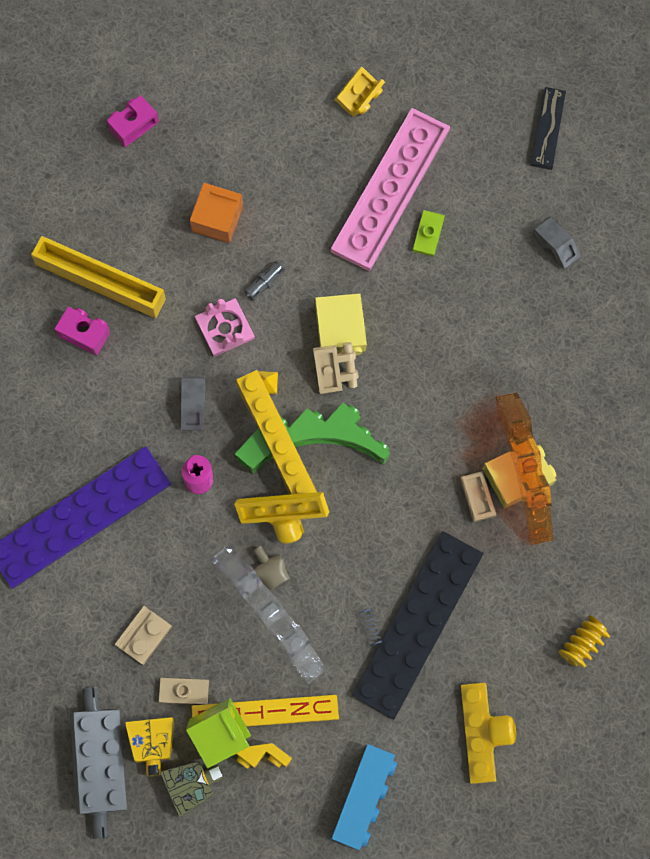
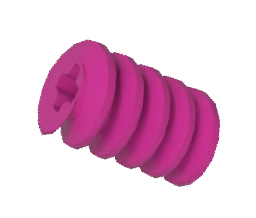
[182,455,213,494]

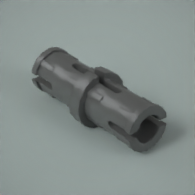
[244,261,285,301]

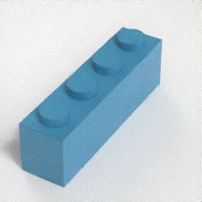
[331,744,397,851]

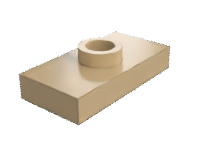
[460,471,496,523]
[159,678,209,705]

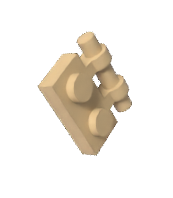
[313,342,359,394]

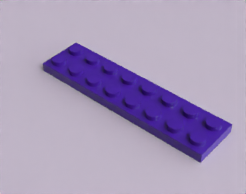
[0,446,172,589]

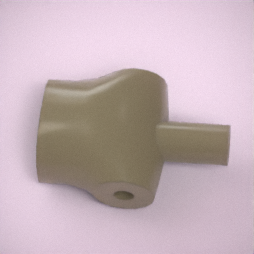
[253,546,290,592]

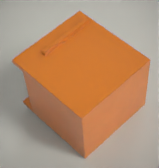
[190,183,243,243]

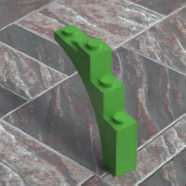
[235,403,390,474]

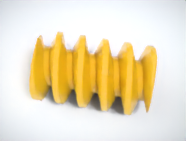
[559,615,610,668]

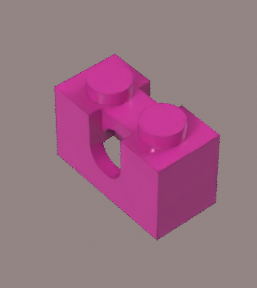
[107,95,159,147]
[55,306,110,356]

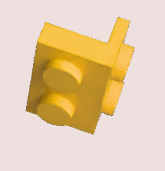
[334,66,385,117]

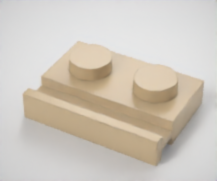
[115,606,172,665]

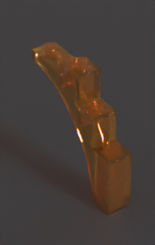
[495,392,554,545]

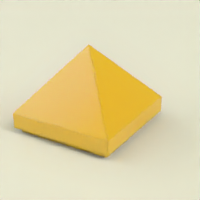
[258,371,278,394]

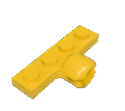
[234,492,329,544]
[461,683,516,784]

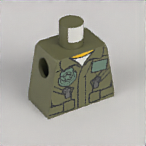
[160,761,223,817]

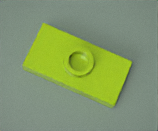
[412,210,445,257]

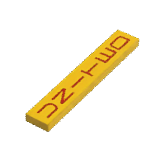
[192,695,339,727]

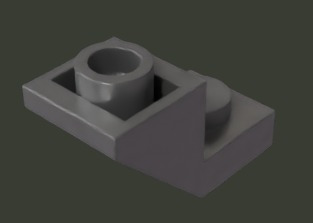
[532,217,581,269]
[181,377,205,430]

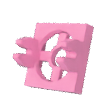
[195,298,255,357]

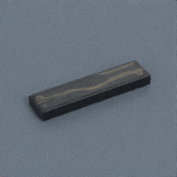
[531,87,566,170]

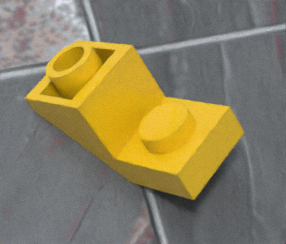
[236,743,292,769]

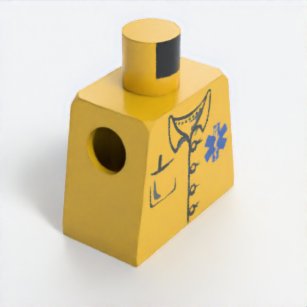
[126,717,174,776]

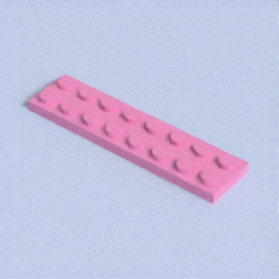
[331,108,450,272]

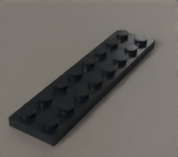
[352,531,484,720]

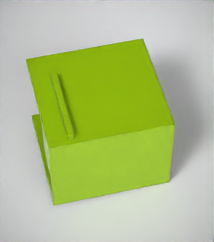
[186,698,251,768]

